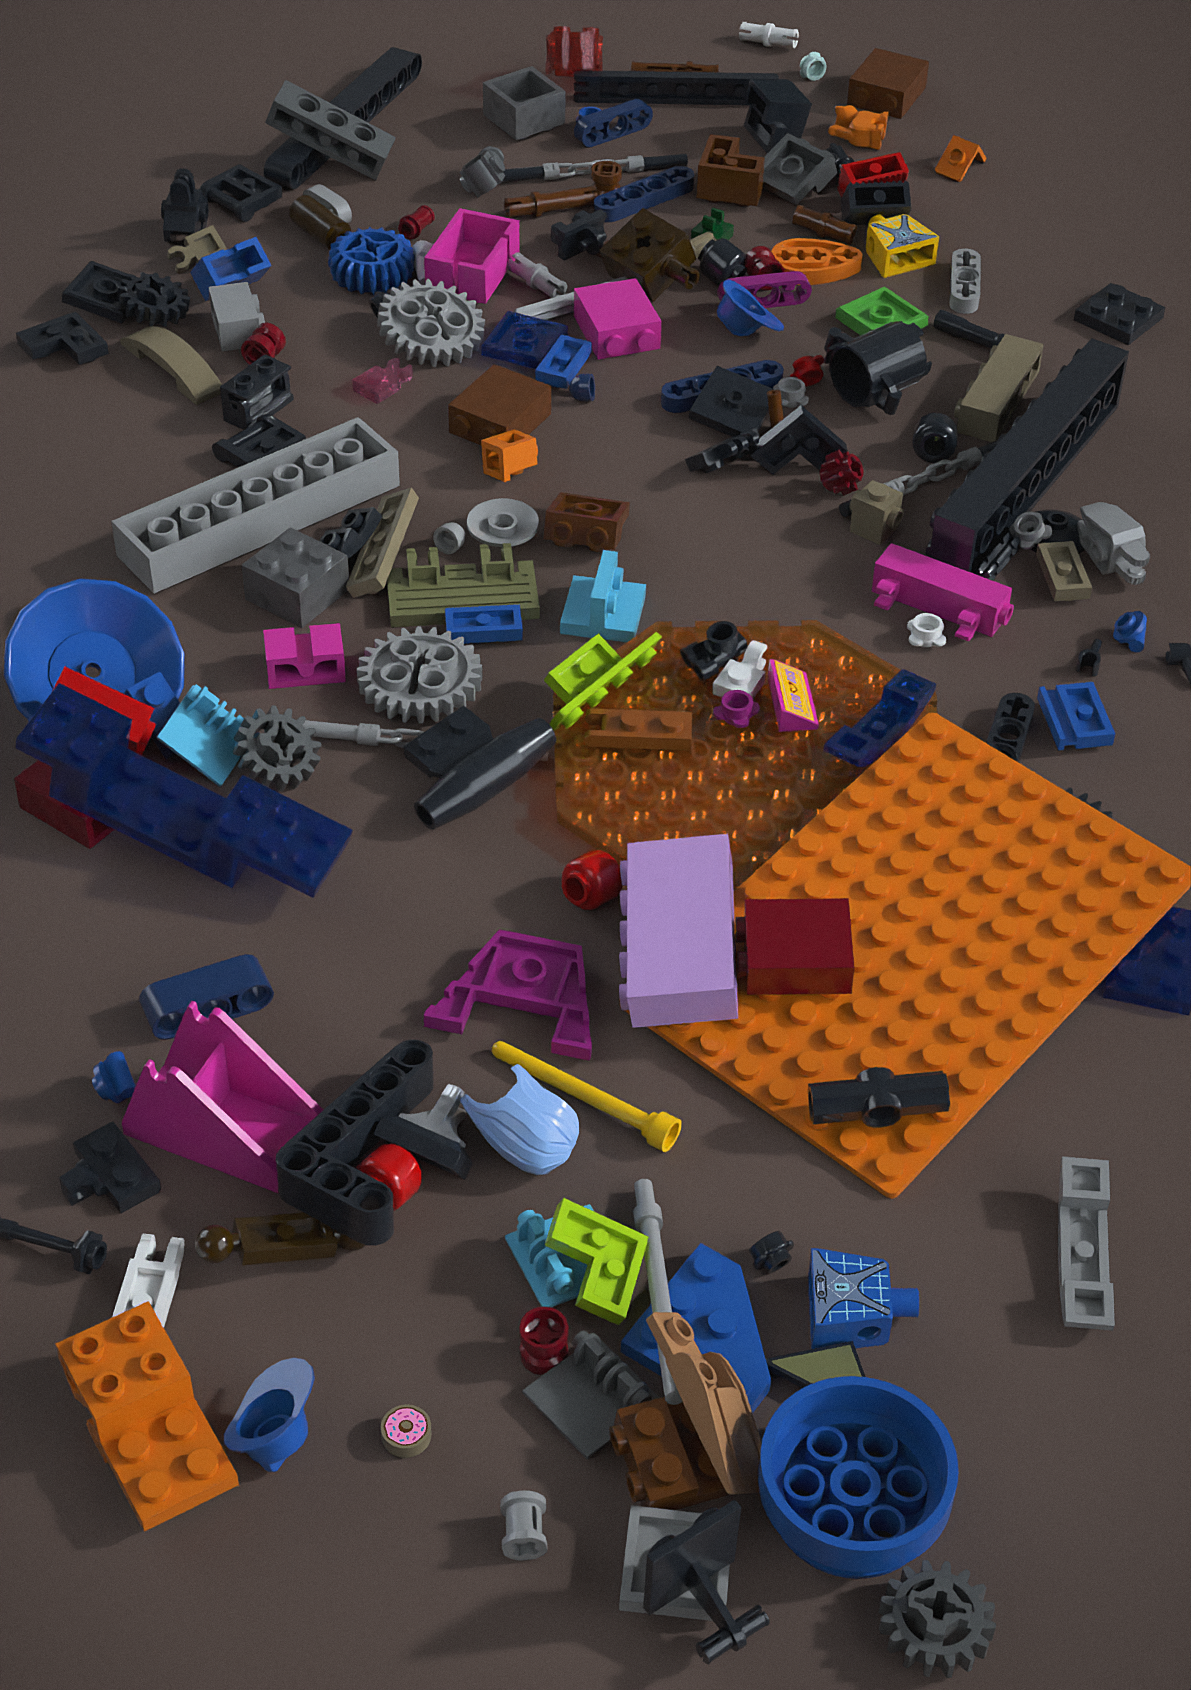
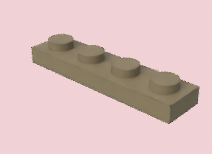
[346,487,419,598]

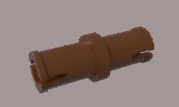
[792,205,857,244]

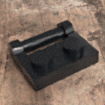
[199,164,282,222]
[212,413,306,467]

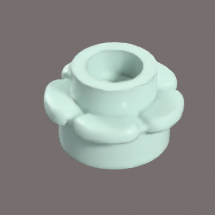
[799,52,827,81]

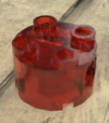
[545,26,604,77]

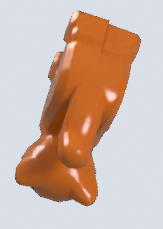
[828,105,889,150]

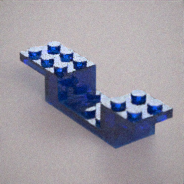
[15,683,353,898]

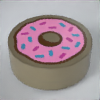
[381,1404,432,1458]

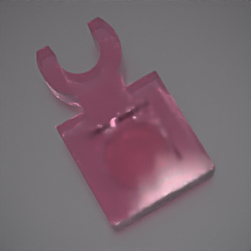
[352,358,413,404]

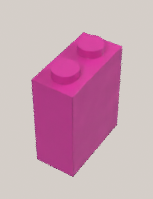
[574,278,662,360]

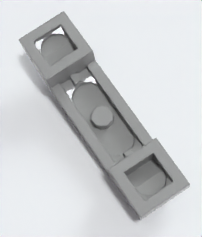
[1058,1156,1115,1331]

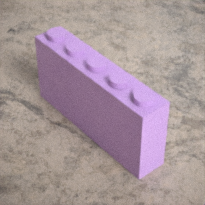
[619,834,738,1028]

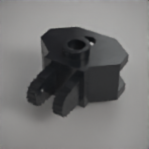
[161,168,209,244]

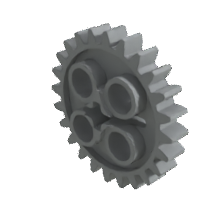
[377,279,485,367]
[357,626,482,723]

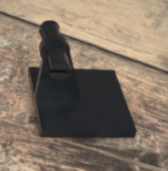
[643,1500,770,1665]

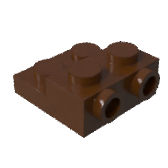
[543,492,630,552]
[609,1397,730,1510]

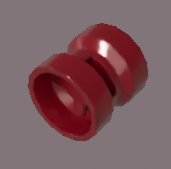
[744,246,785,290]
[241,322,286,365]
[519,1306,569,1375]

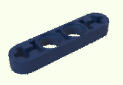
[594,166,695,223]
[661,360,784,413]

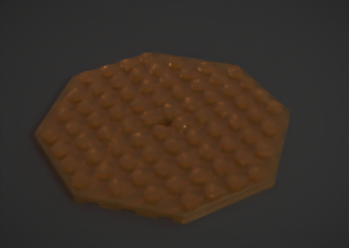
[553,620,938,892]

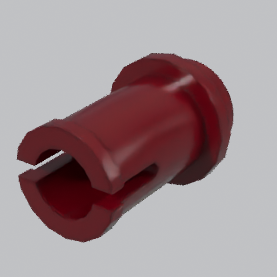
[398,205,435,239]

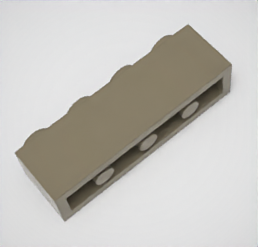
[954,334,1044,442]

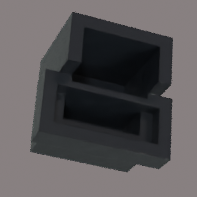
[743,79,812,154]

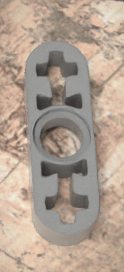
[949,249,981,314]

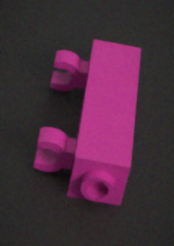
[872,543,1014,641]

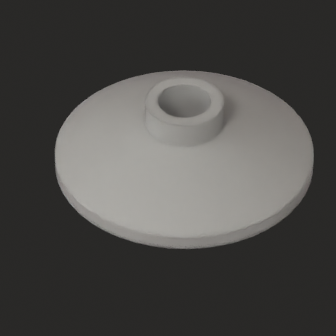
[467,498,539,547]

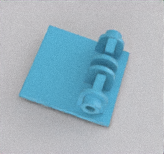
[156,684,259,787]
[505,1204,594,1307]

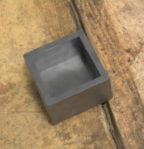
[483,66,566,140]
[242,527,349,628]

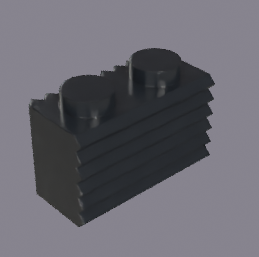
[840,180,912,225]

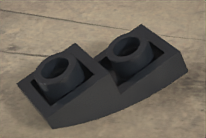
[319,507,382,558]

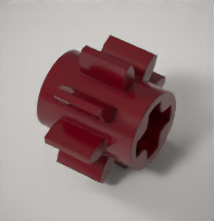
[819,449,864,496]

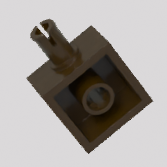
[599,208,700,302]

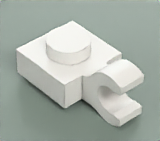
[713,640,767,698]

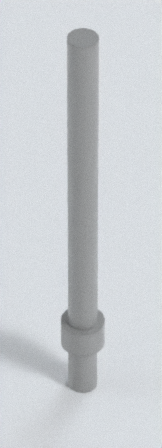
[633,1179,683,1405]

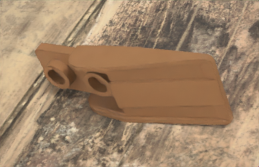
[646,1312,762,1495]

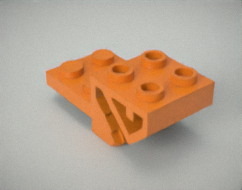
[55,1301,239,1532]

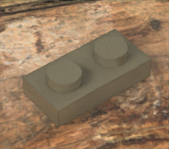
[1036,541,1092,601]

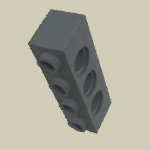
[265,80,396,180]

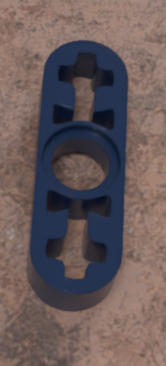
[574,99,653,147]

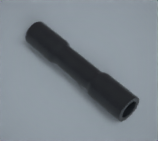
[933,309,1005,349]

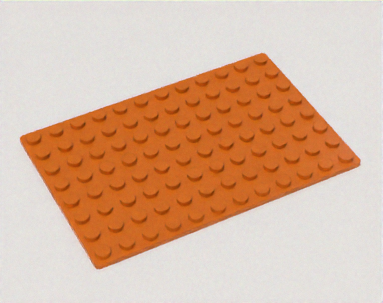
[619,713,1191,1199]

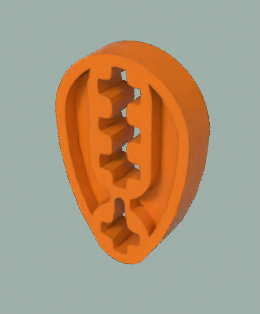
[771,238,863,285]

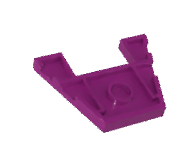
[424,929,592,1061]

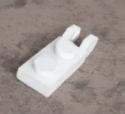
[112,1234,185,1327]

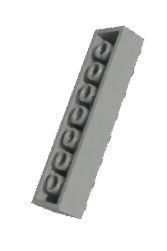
[111,417,400,593]

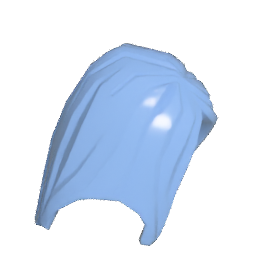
[460,1064,579,1175]

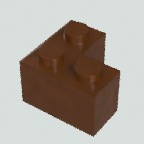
[697,134,765,207]

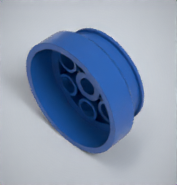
[758,1376,959,1579]

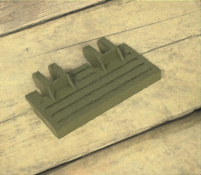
[387,543,540,628]

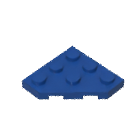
[620,1243,771,1413]

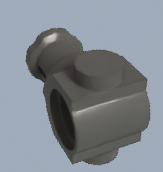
[460,146,505,198]

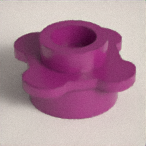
[713,690,760,728]

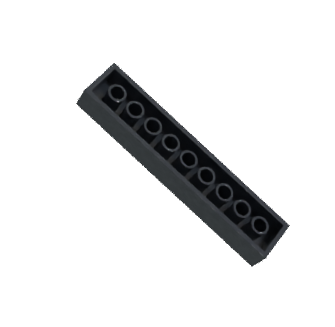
[926,338,1129,574]

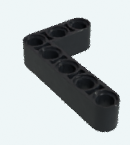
[276,1039,434,1246]

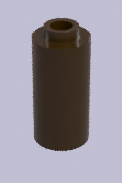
[289,195,351,250]

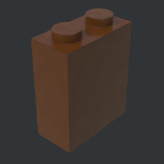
[847,48,929,119]
[448,364,551,445]

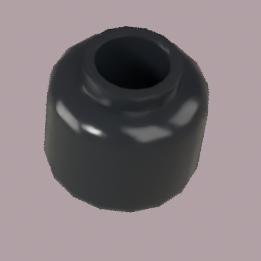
[698,238,747,286]
[912,413,958,463]

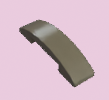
[120,326,222,405]

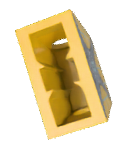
[866,214,939,278]

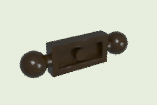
[195,1212,366,1266]

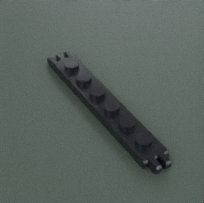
[573,70,789,105]

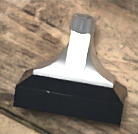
[374,1084,473,1180]

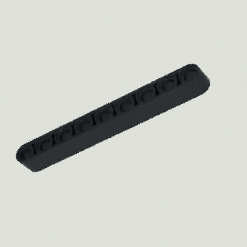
[264,47,422,189]

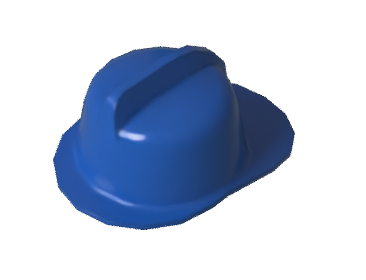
[717,280,784,337]
[224,1358,315,1472]

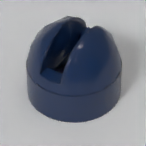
[569,374,595,401]

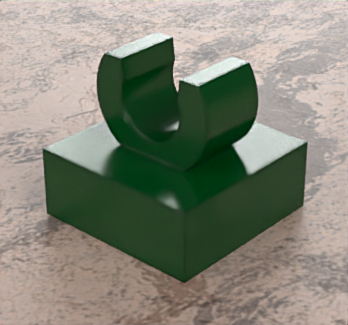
[691,208,734,240]

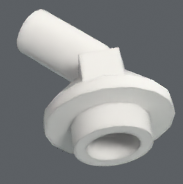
[412,240,434,285]

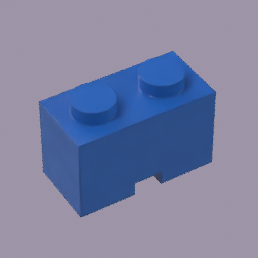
[190,237,272,301]

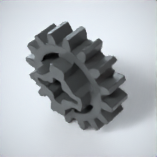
[233,705,321,791]
[879,1560,996,1678]

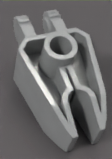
[1077,502,1150,585]

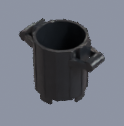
[824,321,932,415]

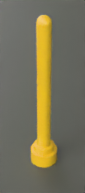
[491,1041,682,1152]

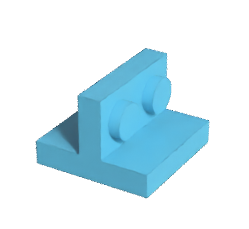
[560,550,646,643]

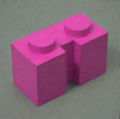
[263,623,346,689]

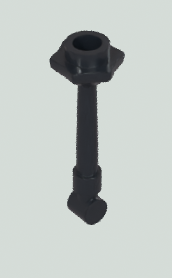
[0,1217,107,1275]

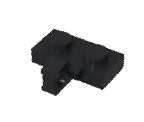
[59,1121,161,1214]

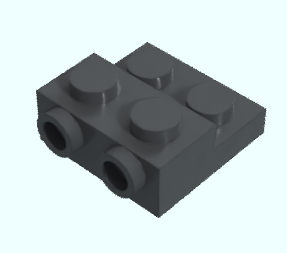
[763,133,837,205]

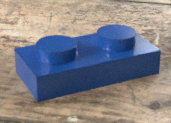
[535,335,592,389]
[445,604,523,644]
[124,672,180,760]

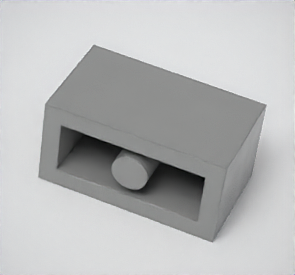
[209,282,265,351]

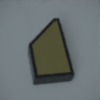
[766,1341,866,1388]

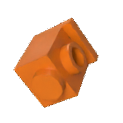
[481,429,538,482]

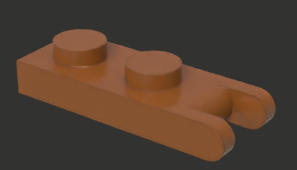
[584,708,692,751]

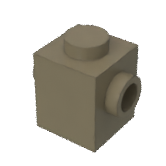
[849,480,904,545]

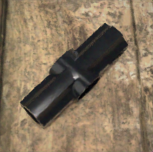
[807,1067,950,1128]

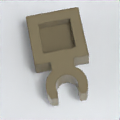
[167,225,227,274]

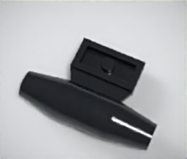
[403,705,557,830]

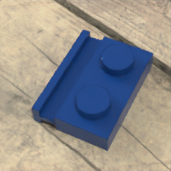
[1037,682,1115,751]

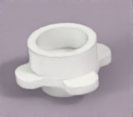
[907,613,946,647]

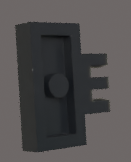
[685,428,760,473]

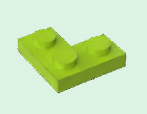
[544,1198,649,1325]

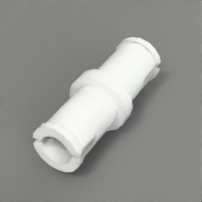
[739,22,799,48]

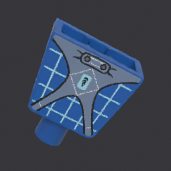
[808,1248,919,1349]

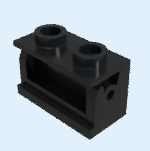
[220,354,294,430]

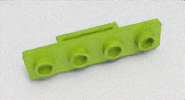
[544,632,662,731]

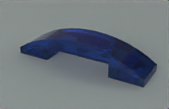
[823,669,937,767]

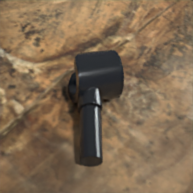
[1076,639,1102,677]
[1165,643,1191,685]

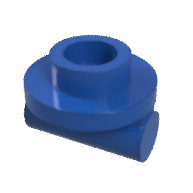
[1113,611,1147,652]
[92,1051,136,1103]

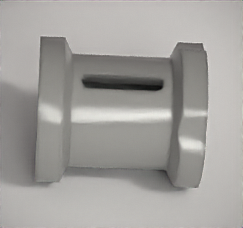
[500,1491,548,1561]

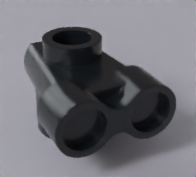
[680,621,748,682]

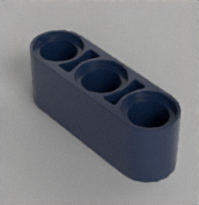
[139,954,274,1039]

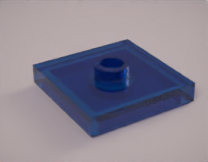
[481,311,568,369]

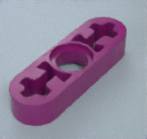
[717,271,812,308]

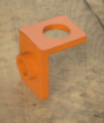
[935,135,987,182]

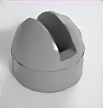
[433,522,465,554]

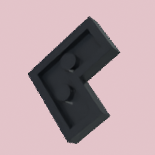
[16,312,109,365]
[749,405,848,475]

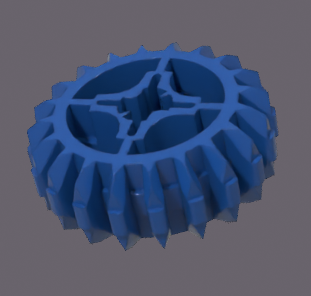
[328,227,415,295]

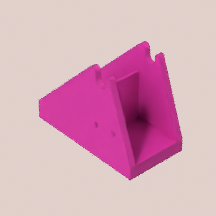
[122,1001,324,1193]

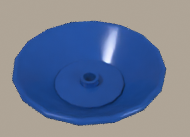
[4,579,185,743]

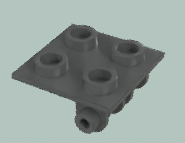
[522,1331,659,1459]

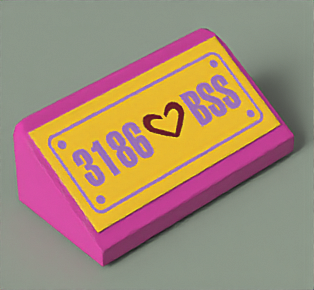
[768,659,819,732]

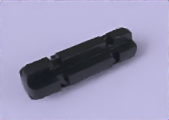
[974,533,1020,581]

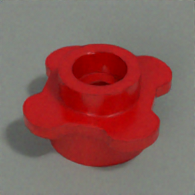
[790,355,824,386]

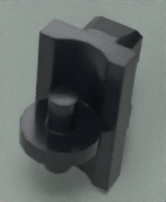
[551,209,607,261]

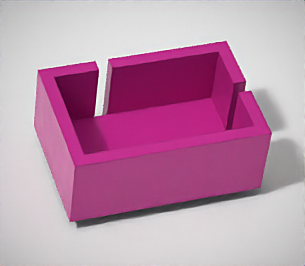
[424,208,520,304]

